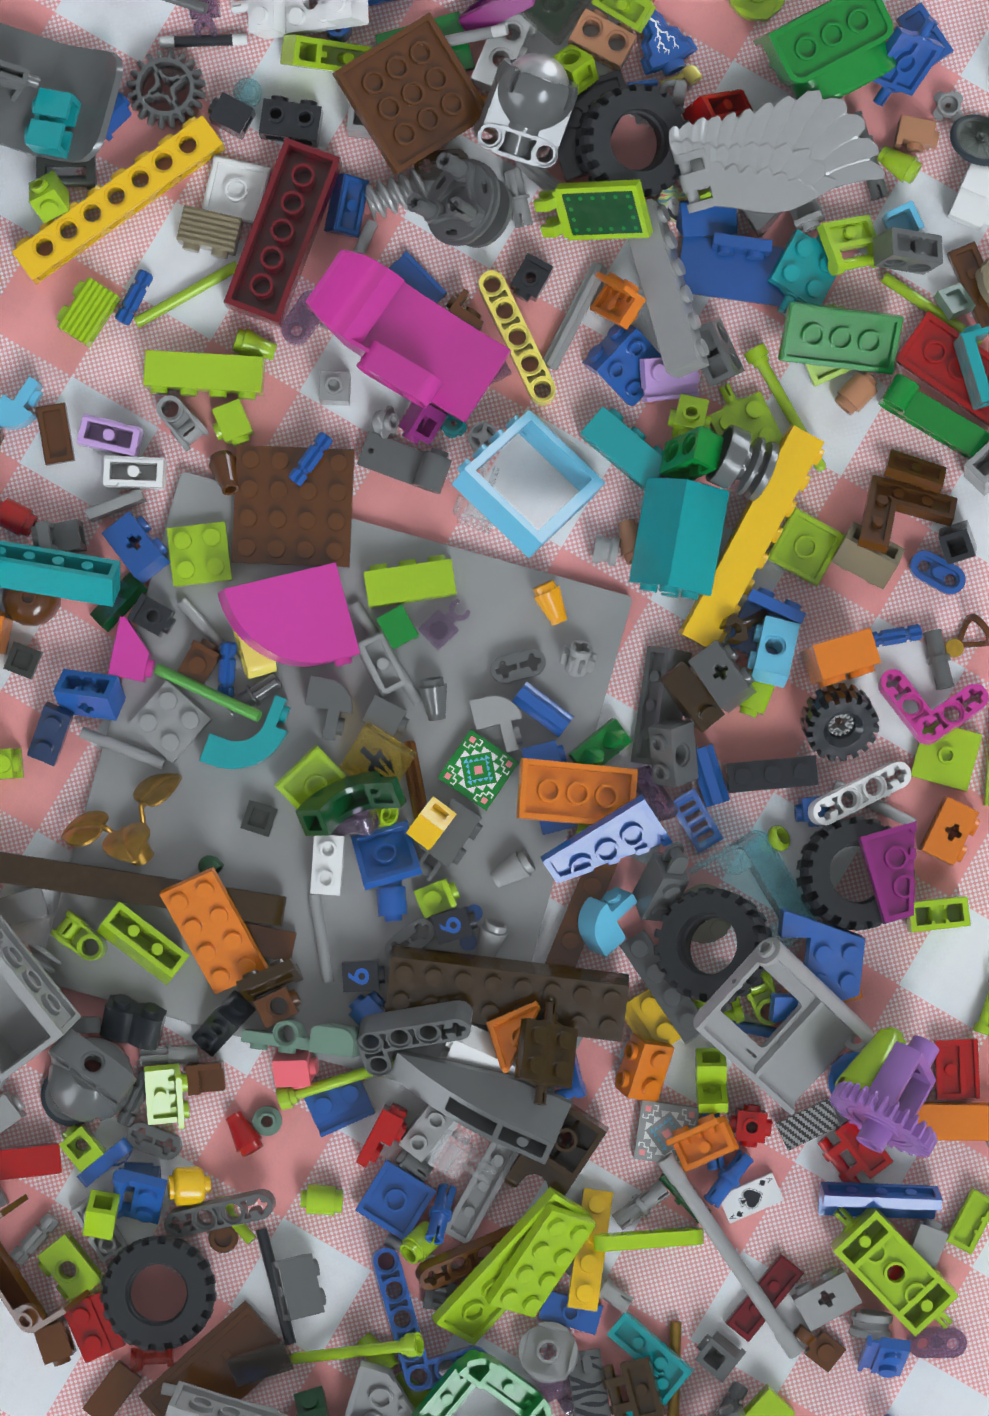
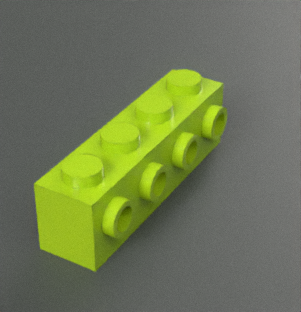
[143,350,265,400]

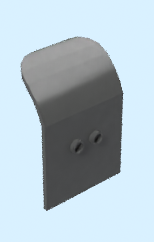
[0,23,123,163]

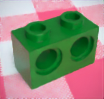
[659,426,724,480]

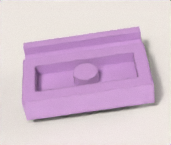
[639,357,701,402]

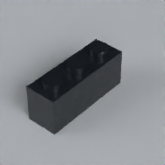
[725,755,818,793]

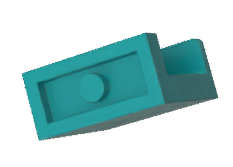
[953,324,989,410]

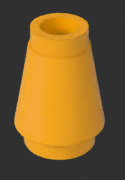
[532,580,568,626]

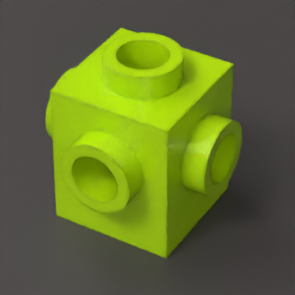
[668,394,712,438]

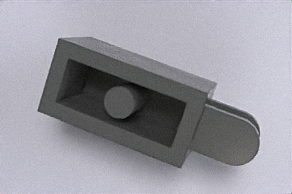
[419,798,483,882]
[632,842,690,921]

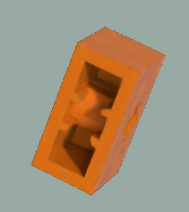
[918,797,980,865]

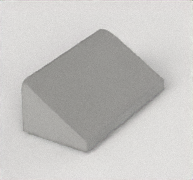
[357,631,409,698]

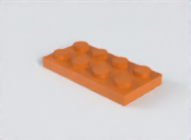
[516,758,638,825]
[159,867,268,994]

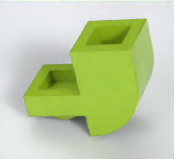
[695,1048,728,1114]

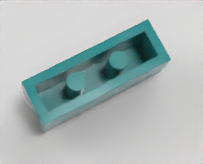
[580,406,664,492]

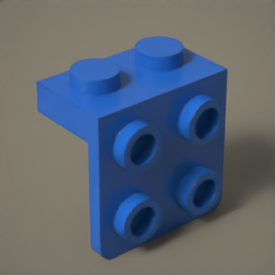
[582,324,662,406]
[728,587,806,655]

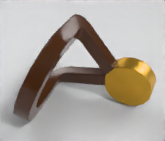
[945,613,989,658]

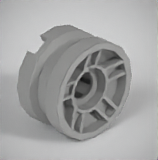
[849,1309,893,1340]

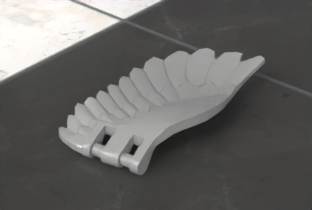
[668,90,885,214]

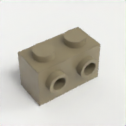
[831,521,905,589]

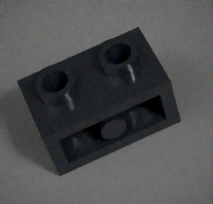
[259,95,323,147]

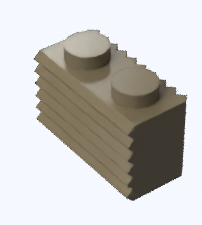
[176,205,243,259]

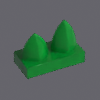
[568,718,632,766]

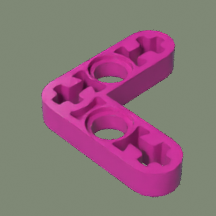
[878,669,989,745]

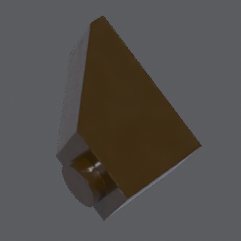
[659,661,725,733]

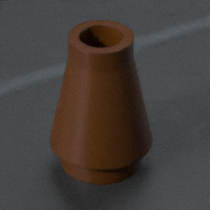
[209,450,239,495]

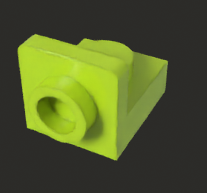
[414,878,461,919]

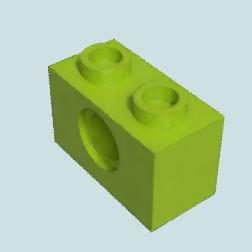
[37,1230,105,1300]

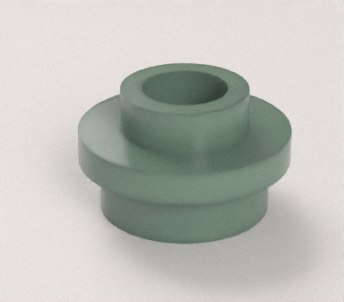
[252,1106,282,1136]

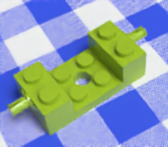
[830,1207,959,1337]

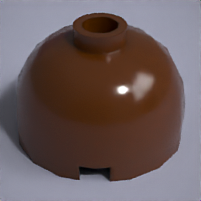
[2,588,61,626]

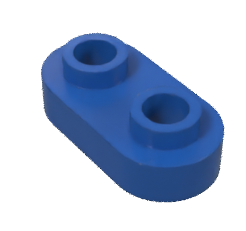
[909,551,966,595]

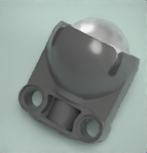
[473,53,578,168]

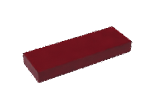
[725,1253,804,1342]

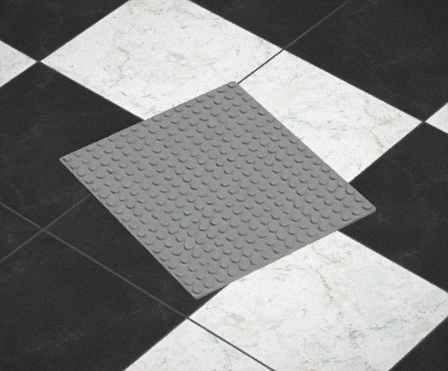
[46,472,632,1081]

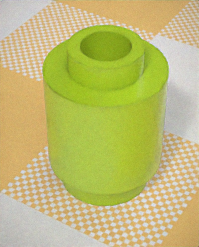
[301,1184,344,1216]
[400,1221,441,1264]

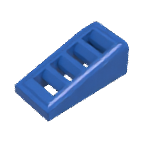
[668,788,724,854]

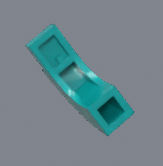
[199,695,291,769]

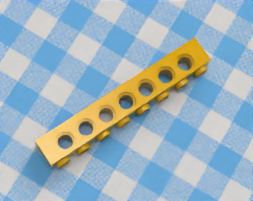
[12,115,226,285]

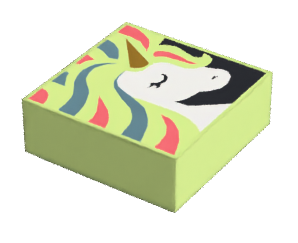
[657,186,688,223]

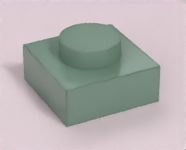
[934,283,976,320]

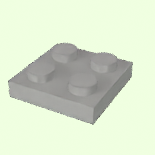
[128,680,212,763]

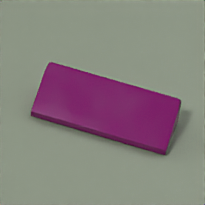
[458,0,535,31]

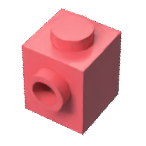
[272,1047,319,1089]

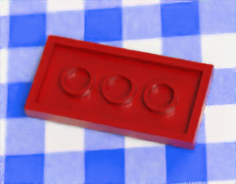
[895,311,989,426]

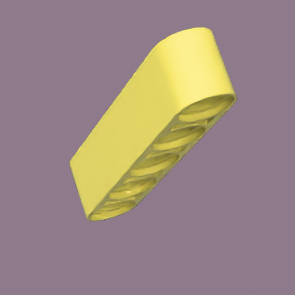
[479,270,556,406]

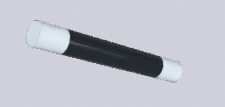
[159,33,248,48]

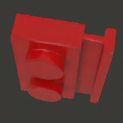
[934,1038,980,1100]
[64,1290,126,1363]

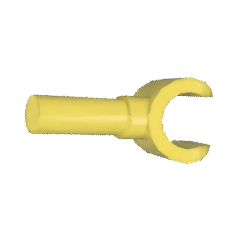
[660,65,702,86]

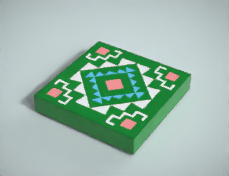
[438,729,519,811]

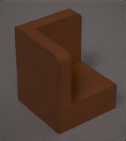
[186,1061,226,1096]

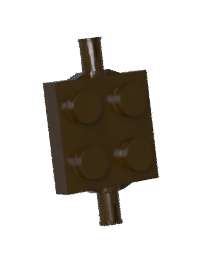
[514,1002,578,1106]

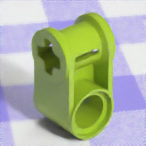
[50,909,108,961]
[746,970,776,1025]

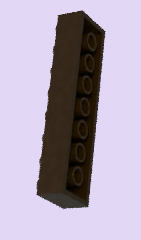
[385,945,629,1042]

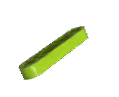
[594,1227,704,1252]

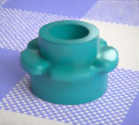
[440,412,467,438]

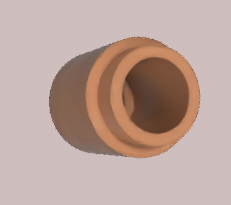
[834,372,878,416]

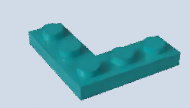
[606,1311,694,1416]

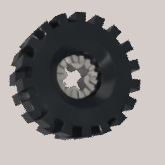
[800,683,879,761]

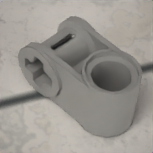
[157,395,209,451]

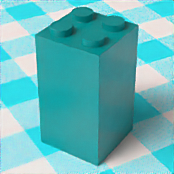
[628,477,730,600]

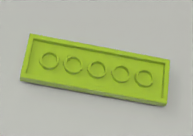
[431,1187,592,1345]

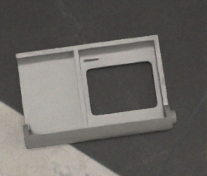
[693,937,874,1116]

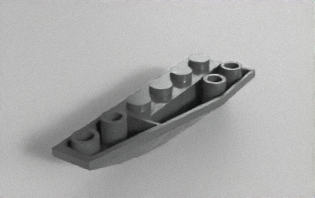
[389,1050,573,1164]

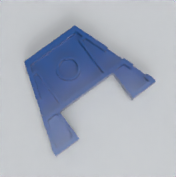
[769,908,865,1023]

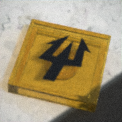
[339,721,417,783]

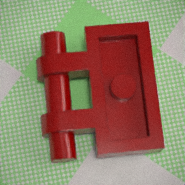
[817,1119,894,1183]

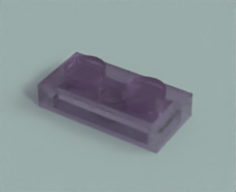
[635,765,679,821]

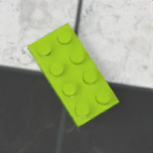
[485,1203,597,1318]

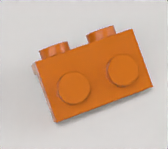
[590,271,646,330]
[615,1033,675,1102]
[666,1113,739,1172]

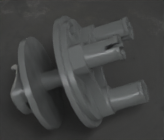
[407,152,513,248]

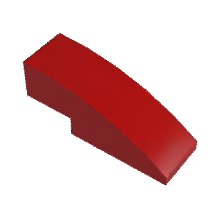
[0,1142,62,1180]

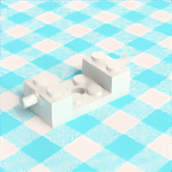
[231,0,369,40]

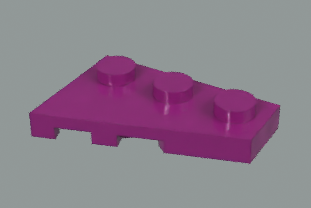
[858,821,917,924]

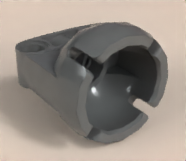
[48,1029,137,1123]

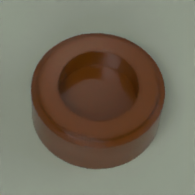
[208,1226,239,1253]

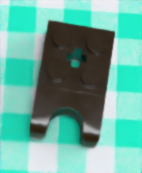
[504,1103,609,1196]

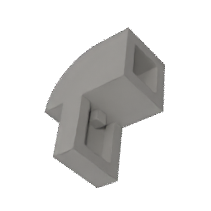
[469,696,523,753]

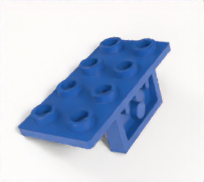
[680,232,785,307]

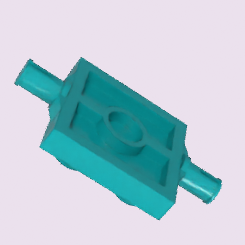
[767,229,837,316]

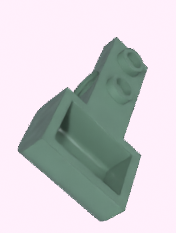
[241,1019,361,1058]

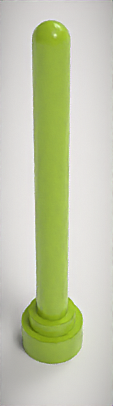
[743,343,826,472]
[276,1057,396,1111]
[290,1332,424,1364]

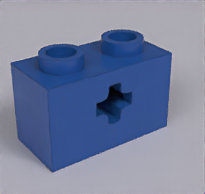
[102,511,170,584]
[53,669,126,721]

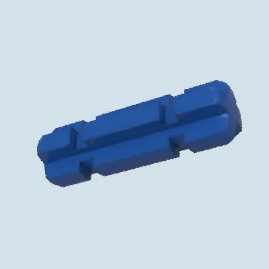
[115,269,153,325]
[288,432,333,486]
[872,624,922,647]
[217,641,237,698]

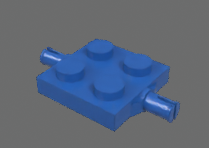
[872,17,944,107]

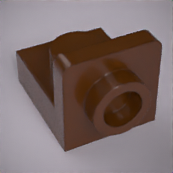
[446,288,484,331]
[178,638,222,685]

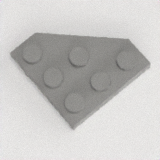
[345,1360,415,1416]

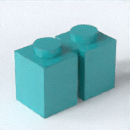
[24,87,82,159]

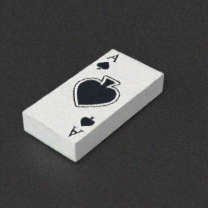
[721,1172,784,1224]

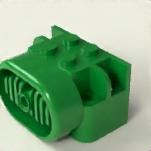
[753,0,896,100]

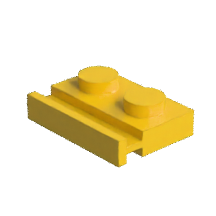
[625,989,681,1045]

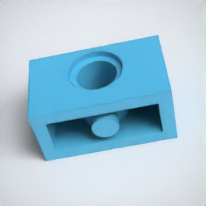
[747,615,800,688]

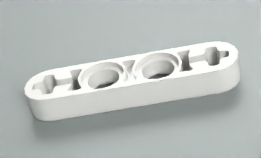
[807,761,911,825]

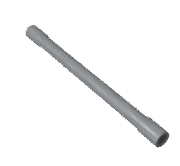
[657,1153,804,1359]

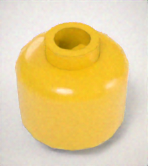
[167,1166,211,1206]

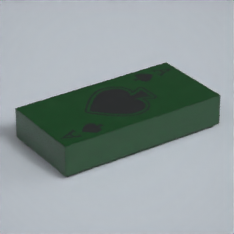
[90,571,148,632]

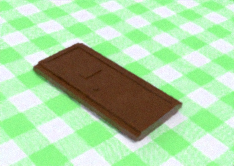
[139,1300,292,1416]

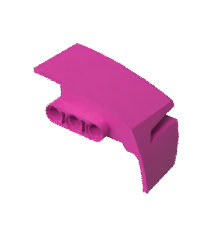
[305,249,511,423]

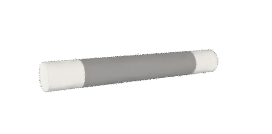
[445,23,509,46]

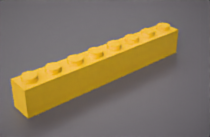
[678,425,825,648]

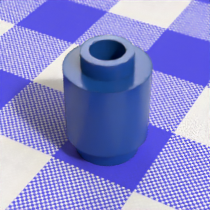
[376,880,408,922]

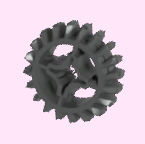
[127,50,206,130]

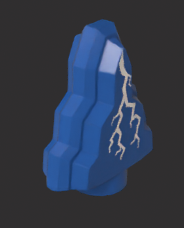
[640,10,698,77]

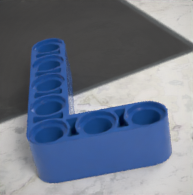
[371,1247,487,1391]

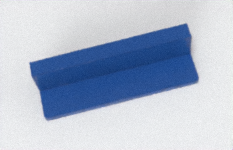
[817,1181,943,1219]

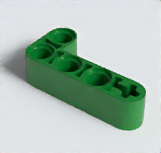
[878,374,989,459]

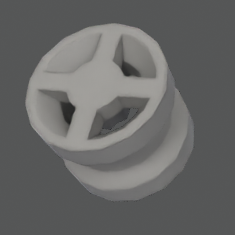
[469,422,497,452]
[592,534,620,566]

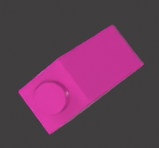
[108,616,155,683]

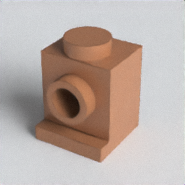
[893,115,940,153]

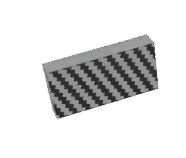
[85,489,147,523]
[775,1098,842,1151]

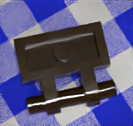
[602,1355,666,1416]

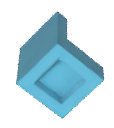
[882,201,924,232]

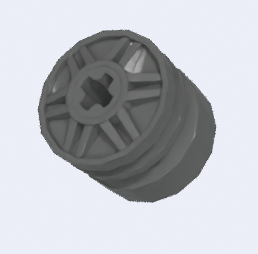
[706,425,779,501]

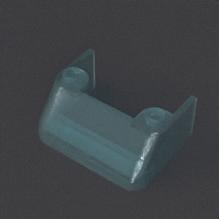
[686,830,816,949]

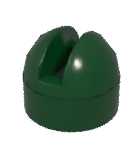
[198,855,224,874]

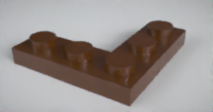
[857,475,958,554]

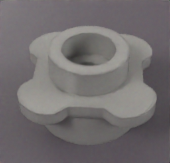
[933,91,963,121]
[372,406,398,439]

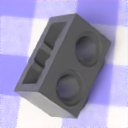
[873,227,943,275]
[699,318,745,387]

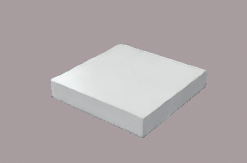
[202,155,271,225]

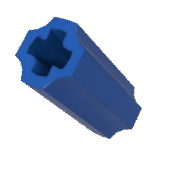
[512,682,574,737]
[696,744,730,808]

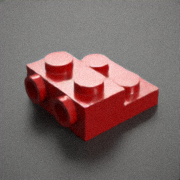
[356,1102,408,1168]

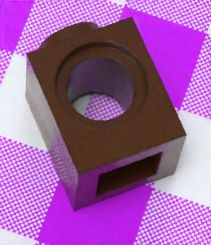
[253,985,302,1029]
[34,1317,77,1367]

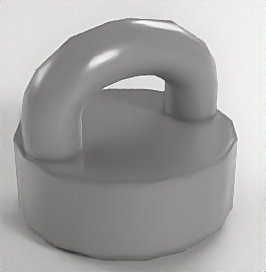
[660,79,687,108]

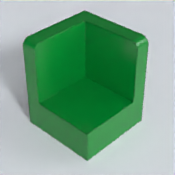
[376,604,419,649]

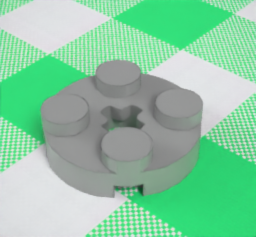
[518,1321,578,1383]

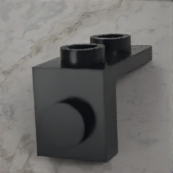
[192,990,256,1057]

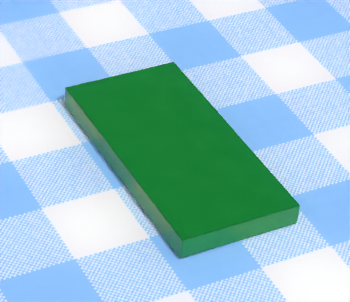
[778,301,904,375]

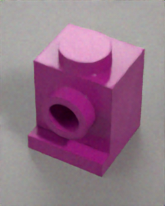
[398,402,447,445]

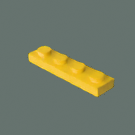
[567,1188,613,1312]

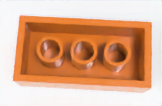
[801,628,881,688]

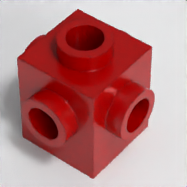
[729,1104,772,1148]

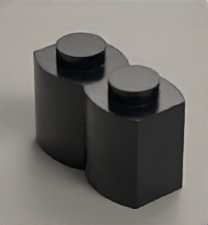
[99,994,167,1051]

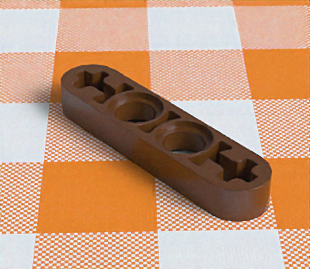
[415,1225,514,1290]

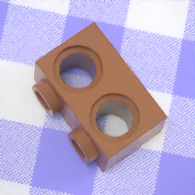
[568,8,637,71]

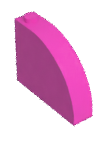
[217,562,360,667]

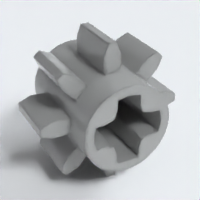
[559,640,598,677]

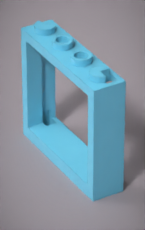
[452,410,605,558]

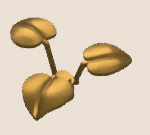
[61,773,182,866]

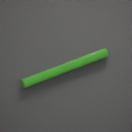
[154,664,262,722]

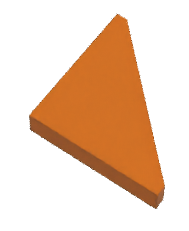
[486,1001,541,1074]

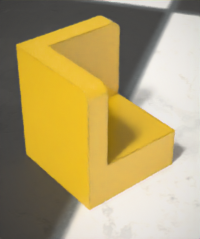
[406,796,457,850]

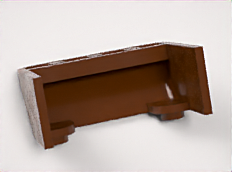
[0,1194,90,1333]

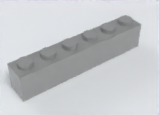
[628,198,709,379]

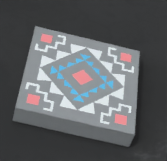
[633,1100,700,1166]

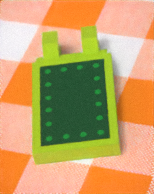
[533,179,653,241]

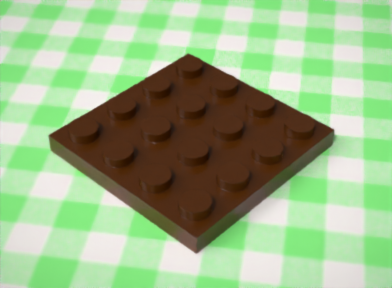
[332,12,485,176]
[232,445,355,568]

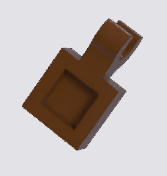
[793,1323,846,1372]

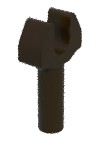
[719,609,769,645]

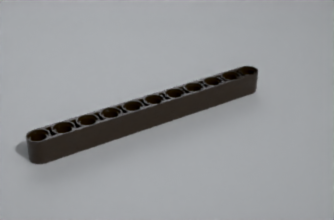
[0,852,287,926]

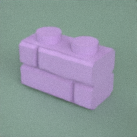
[77,414,144,457]

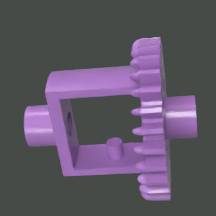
[829,1035,940,1158]

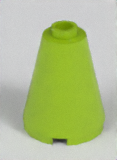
[835,1027,906,1091]

